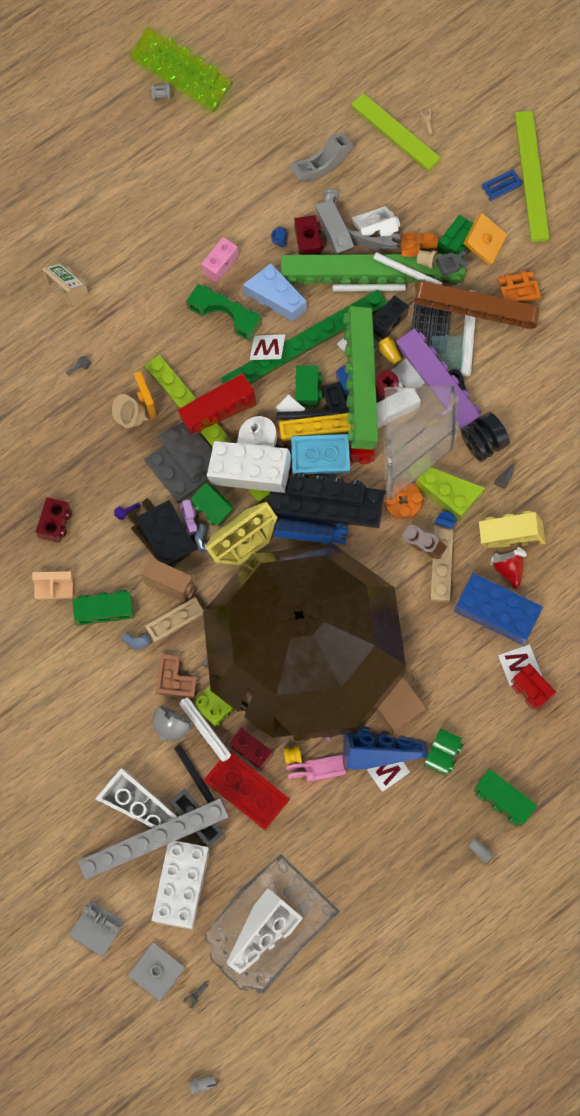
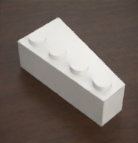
[96,768,179,828]

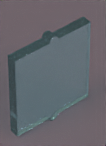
[432,334,463,370]

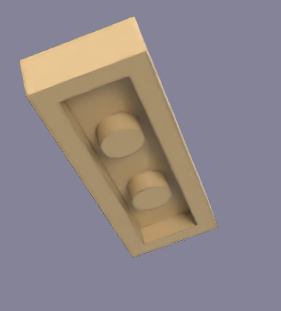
[145,597,203,644]

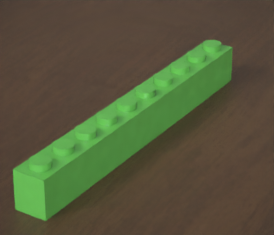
[281,254,465,285]

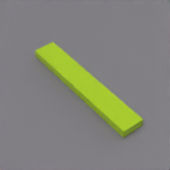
[351,93,441,172]

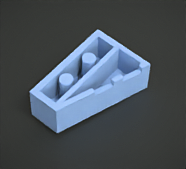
[243,264,307,322]

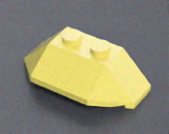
[205,502,277,565]

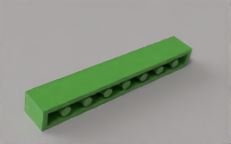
[343,306,378,450]

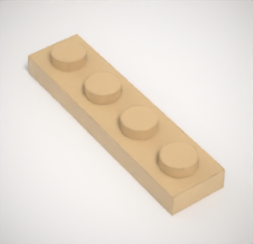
[430,526,453,602]

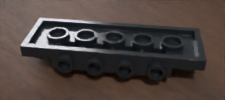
[268,473,386,528]

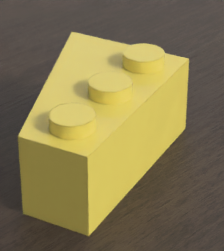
[479,511,546,548]

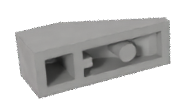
[315,199,354,255]

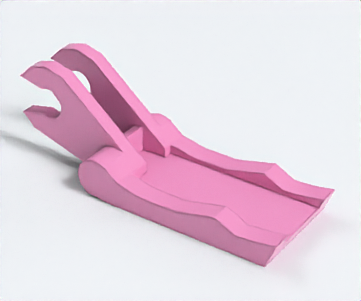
[286,754,346,782]

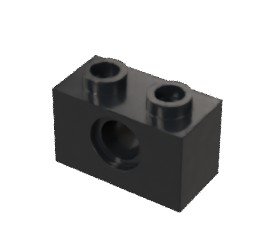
[372,295,409,339]

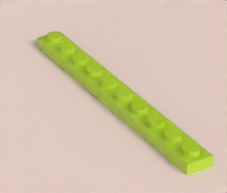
[145,355,270,504]

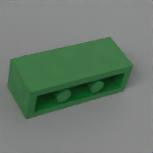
[72,590,134,626]
[473,769,538,827]

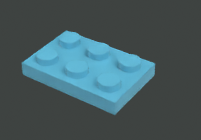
[291,434,350,475]

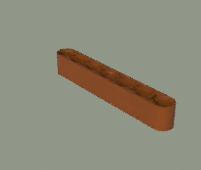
[413,281,539,329]

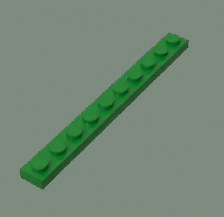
[221,289,387,384]

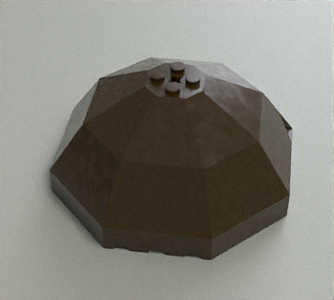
[203,544,406,741]

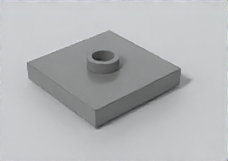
[128,943,185,1002]

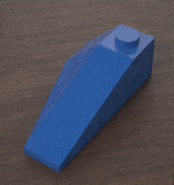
[343,727,428,770]

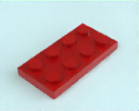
[203,749,290,831]

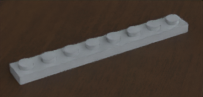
[77,798,230,880]

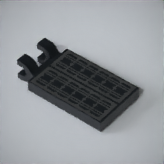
[411,285,450,354]

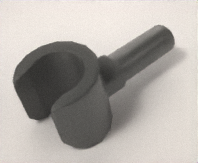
[66,356,91,376]
[183,983,208,1008]

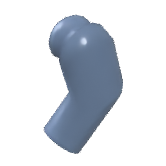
[121,632,151,650]

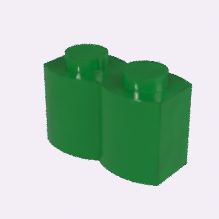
[423,728,464,776]

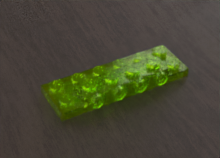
[129,27,233,113]

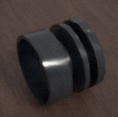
[461,412,510,462]

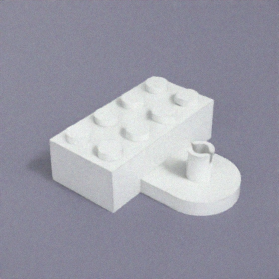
[207,416,292,493]

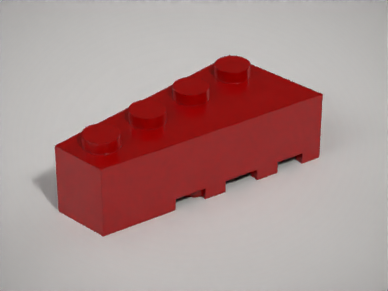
[177,373,257,435]

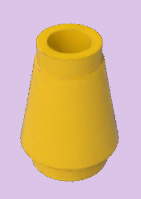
[377,337,402,365]

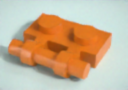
[497,270,541,303]

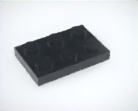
[136,500,197,565]

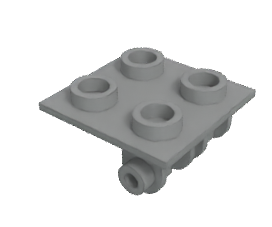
[69,900,125,957]

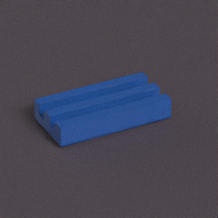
[482,170,522,201]

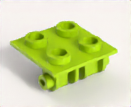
[192,686,234,727]

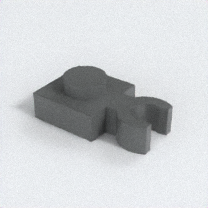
[435,252,470,276]

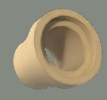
[417,250,437,269]

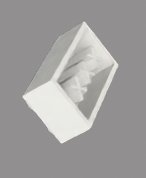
[151,841,210,930]

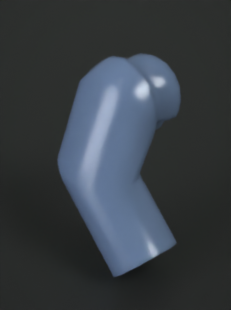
[195,524,208,553]

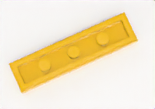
[279,413,350,441]

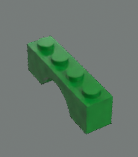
[186,283,261,342]

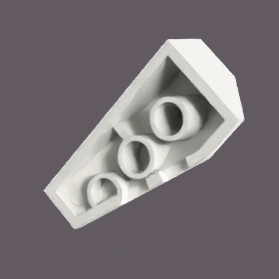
[226,888,303,974]

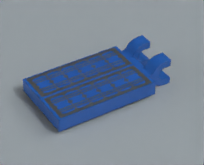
[274,516,348,545]

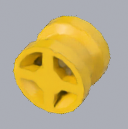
[283,745,302,766]

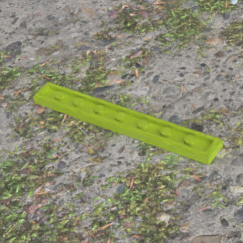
[514,111,549,243]

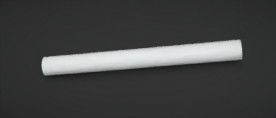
[373,252,442,285]
[333,284,406,292]

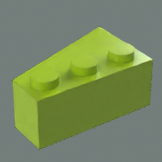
[416,467,485,522]

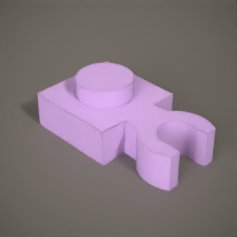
[179,500,197,536]

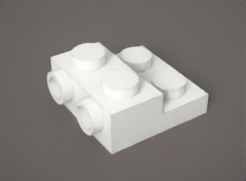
[352,206,400,236]

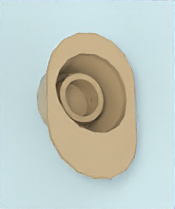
[112,394,148,429]

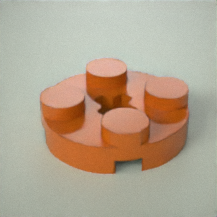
[385,481,423,520]

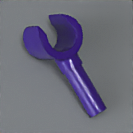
[114,502,141,520]

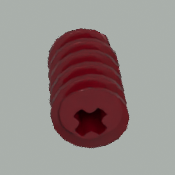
[375,370,399,403]

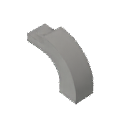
[290,133,353,182]

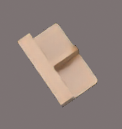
[32,572,73,600]

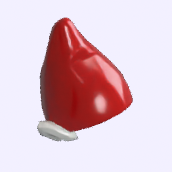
[490,547,527,589]

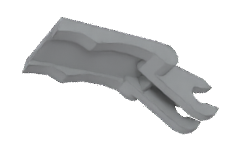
[348,229,401,251]

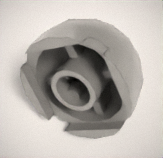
[152,705,193,742]

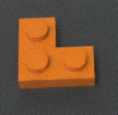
[401,232,438,257]

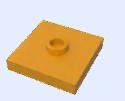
[463,213,507,265]
[134,371,157,420]

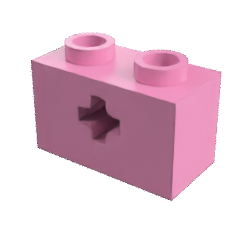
[201,237,239,283]

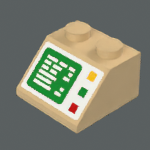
[42,263,88,308]

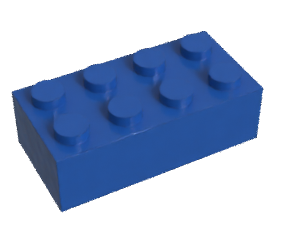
[454,573,543,646]

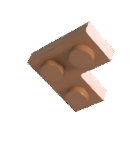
[155,654,197,698]

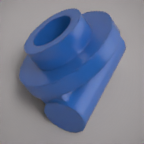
[271,226,287,247]
[435,511,457,530]

